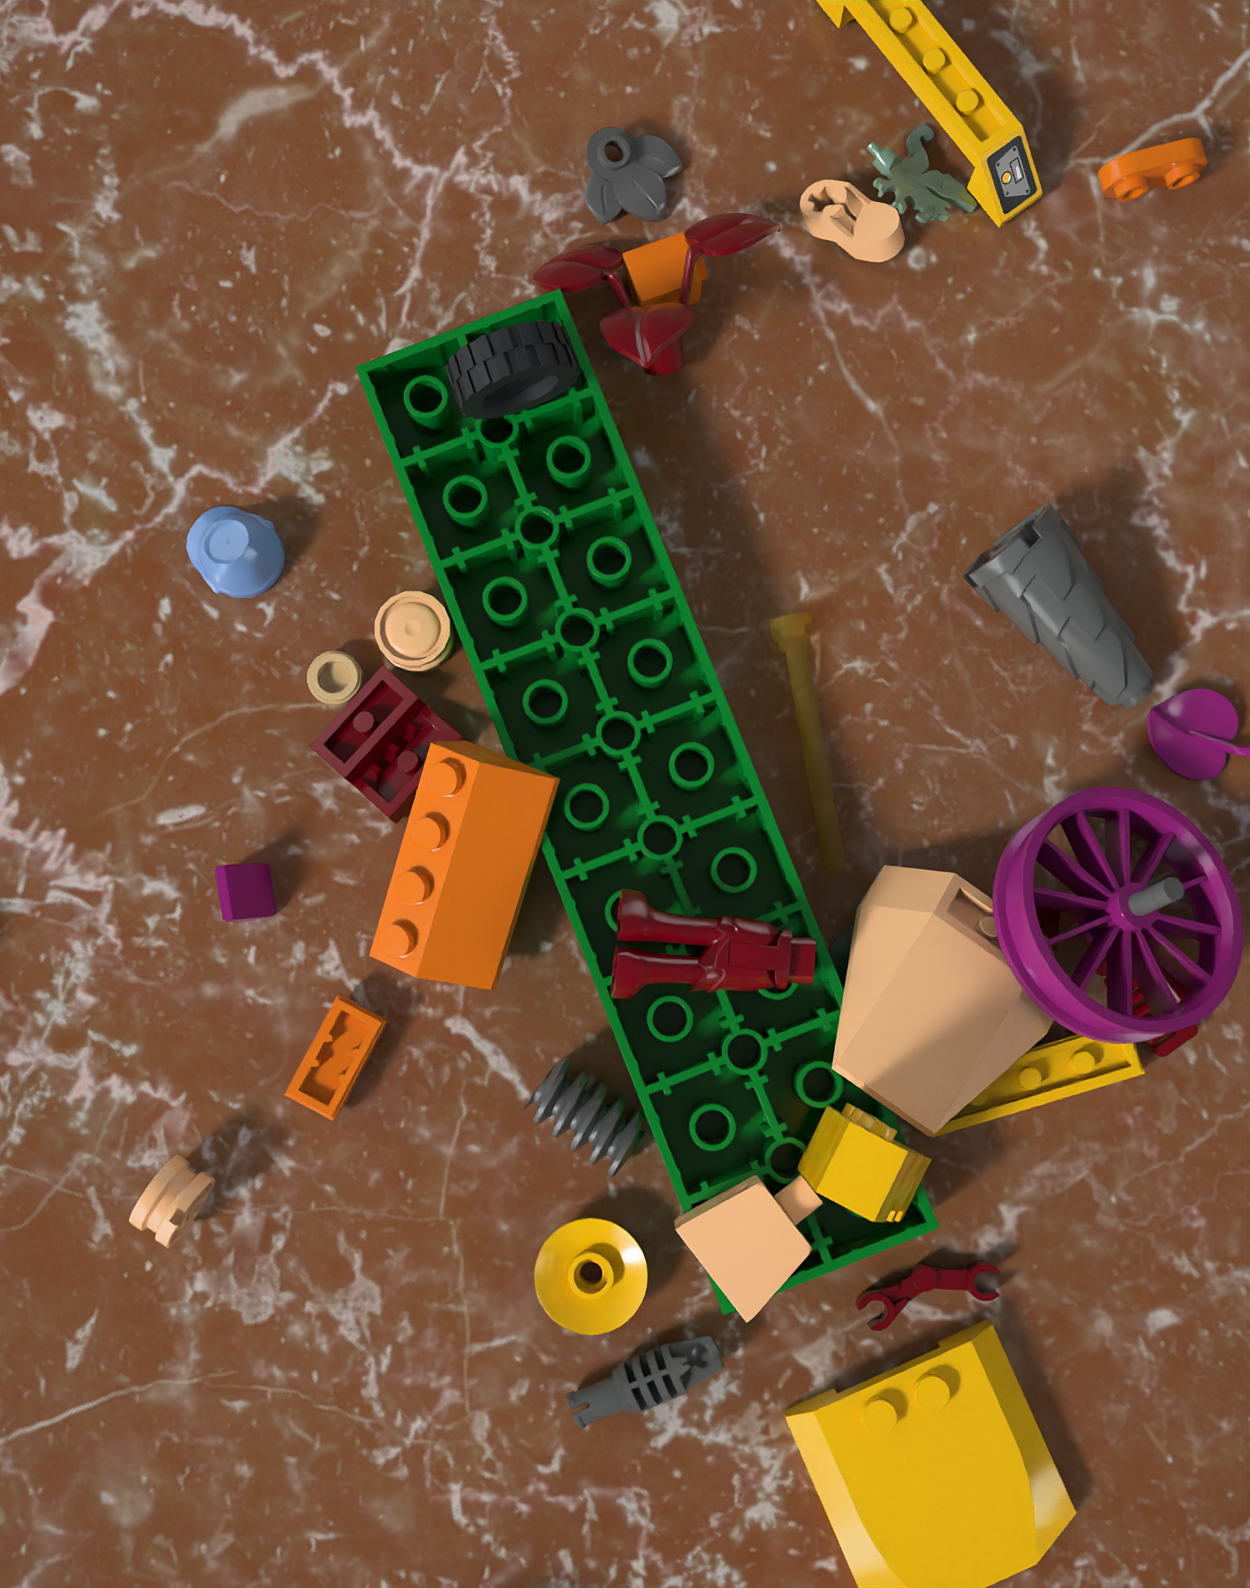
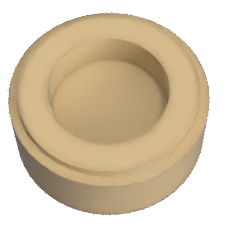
[307,651,364,707]

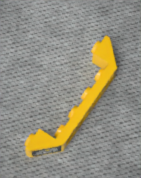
[816,0,1043,228]

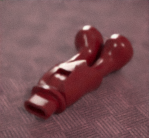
[611,888,816,999]

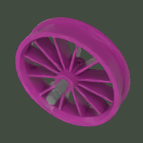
[992,787,1243,1044]

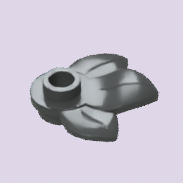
[584,127,682,225]

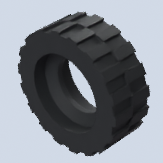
[445,320,580,419]

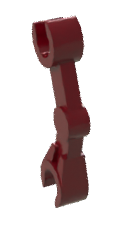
[855,1259,1000,1331]

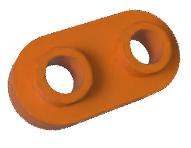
[1098,138,1207,202]

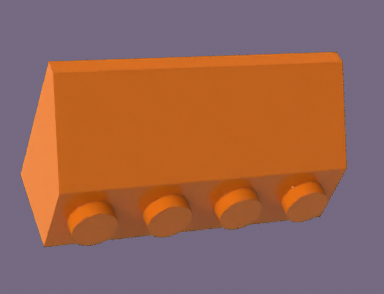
[369,740,560,990]

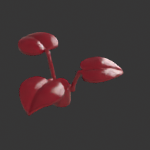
[532,213,780,376]

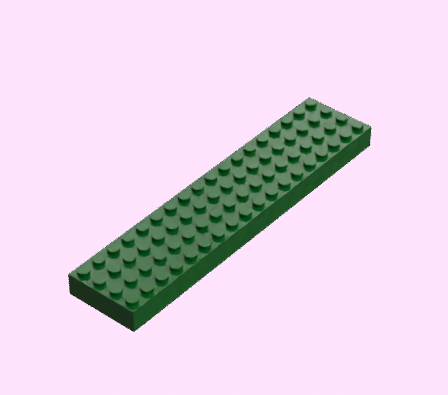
[355,289,940,1315]

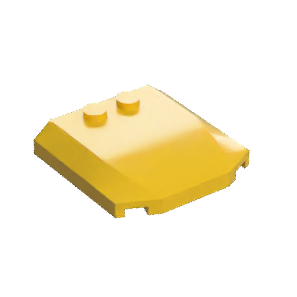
[783,1319,1076,1588]

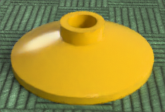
[534,1217,648,1335]

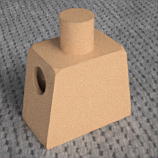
[674,1175,823,1323]

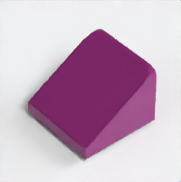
[214,863,277,923]

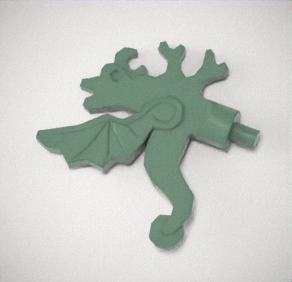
[867,124,977,223]

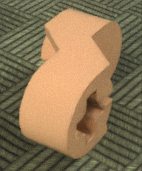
[800,180,905,262]

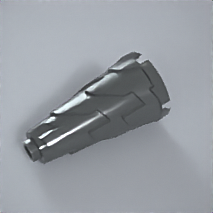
[962,503,1153,709]

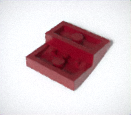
[309,666,467,824]

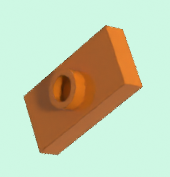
[284,994,389,1121]

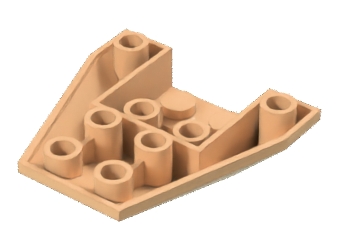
[832,865,1055,1137]

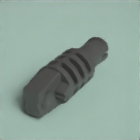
[567,1335,725,1430]

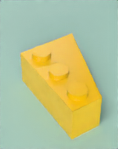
[797,1103,932,1222]

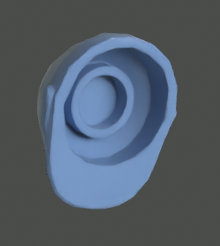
[186,506,285,598]

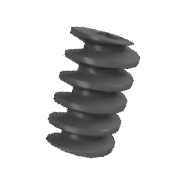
[522,1056,646,1178]

